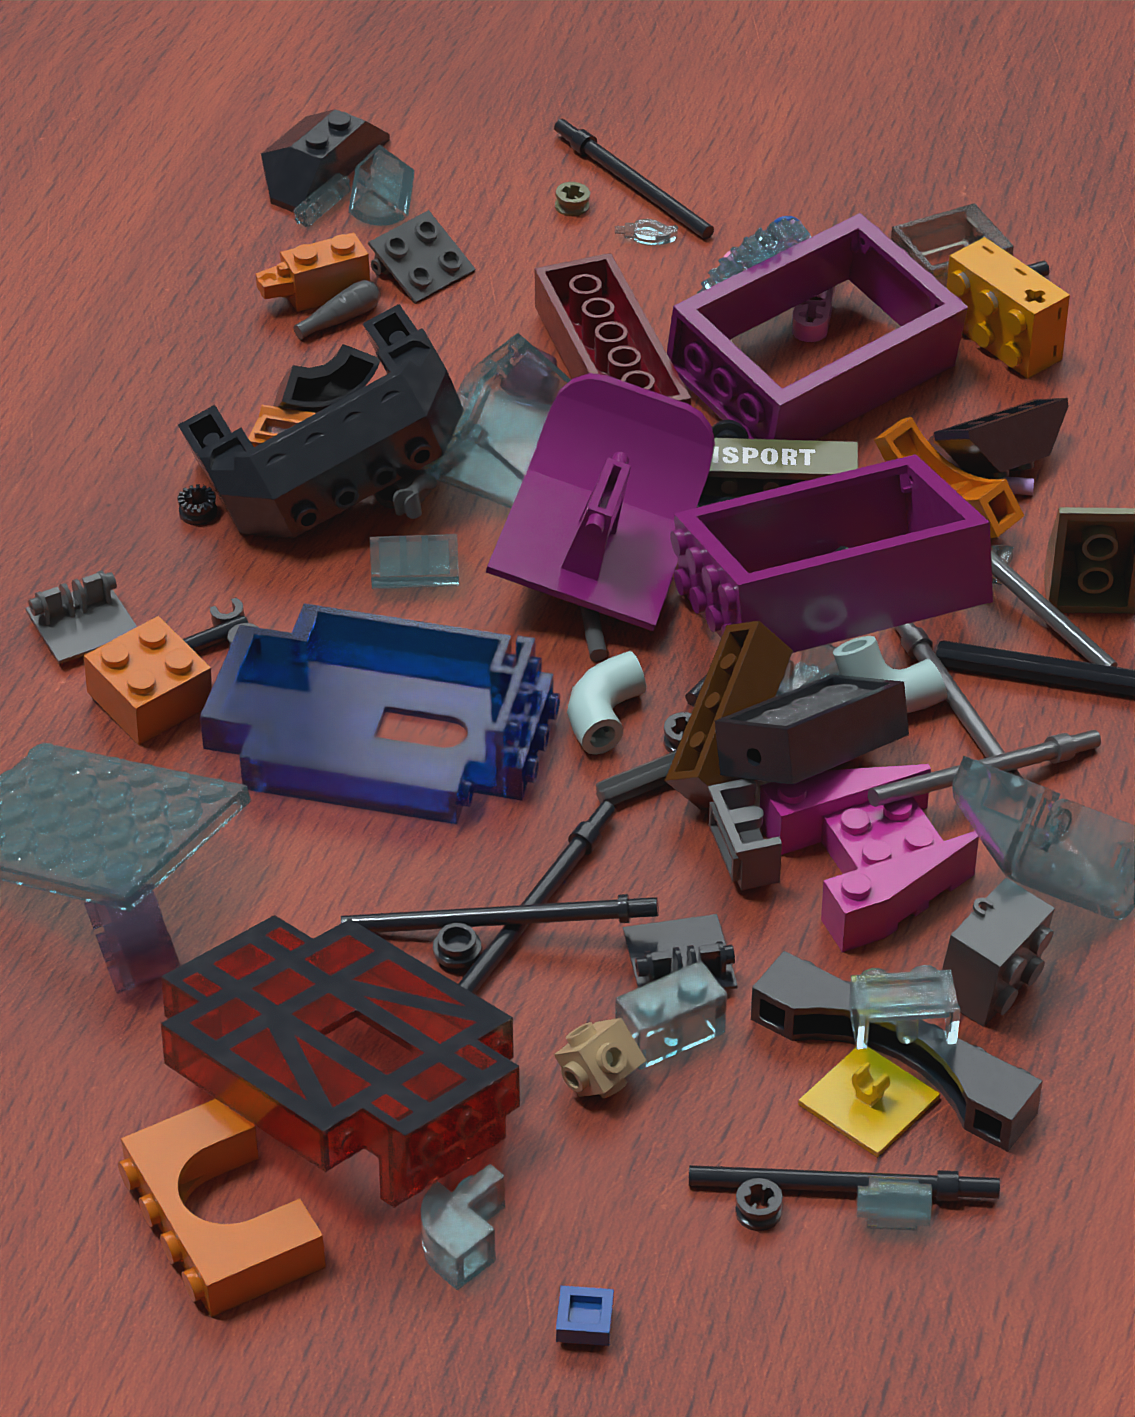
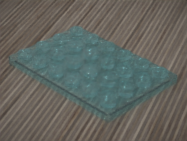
[0,742,251,912]

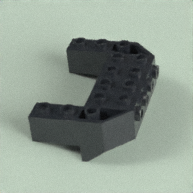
[178,304,464,538]

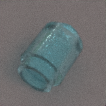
[856,1176,932,1231]

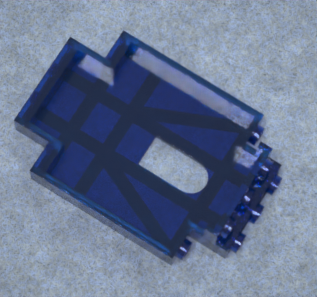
[200,603,561,824]

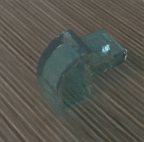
[421,1164,505,1291]

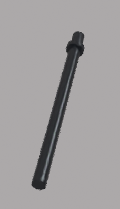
[341,894,659,933]

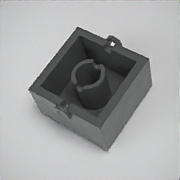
[935,878,1055,1027]

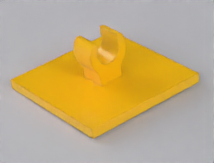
[798,1042,940,1158]

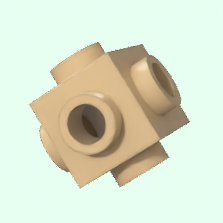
[554,1018,646,1098]

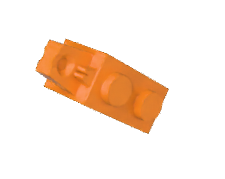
[256,232,370,312]

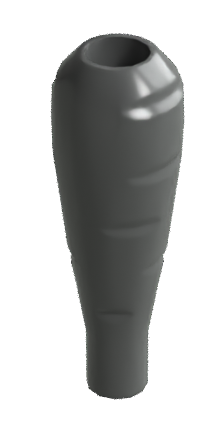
[293,280,380,339]

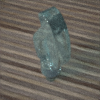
[615,219,678,245]

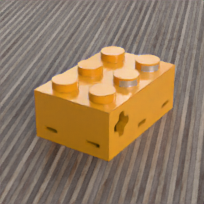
[946,237,1070,379]

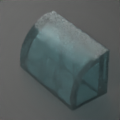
[348,144,415,226]
[370,534,459,589]

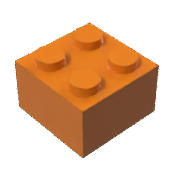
[84,616,213,745]

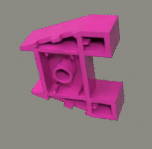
[760,764,979,952]

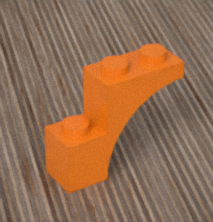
[874,417,1024,538]

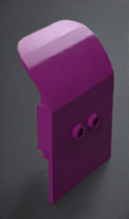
[486,373,715,631]

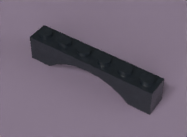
[750,951,1042,1152]

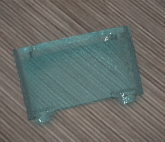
[423,333,571,509]
[952,756,1135,921]

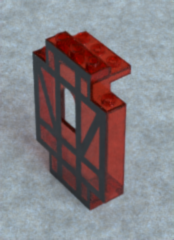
[161,915,520,1208]

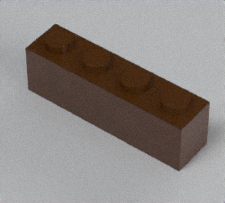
[665,621,793,810]

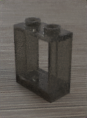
[891,203,1014,287]

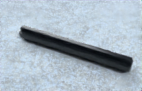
[936,640,1135,697]

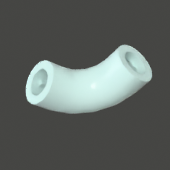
[833,636,947,713]
[567,651,646,755]

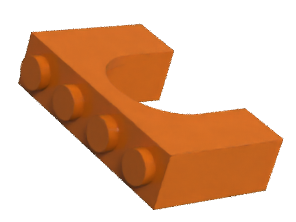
[118,1092,326,1317]

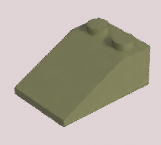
[1044,507,1135,614]

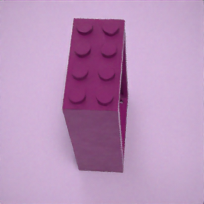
[667,213,968,441]
[670,454,993,653]

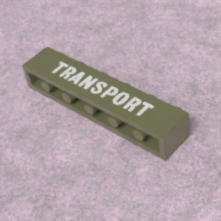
[701,438,858,498]

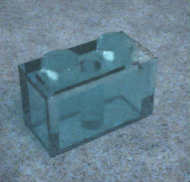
[615,961,727,1070]

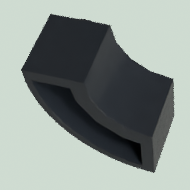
[273,344,380,413]

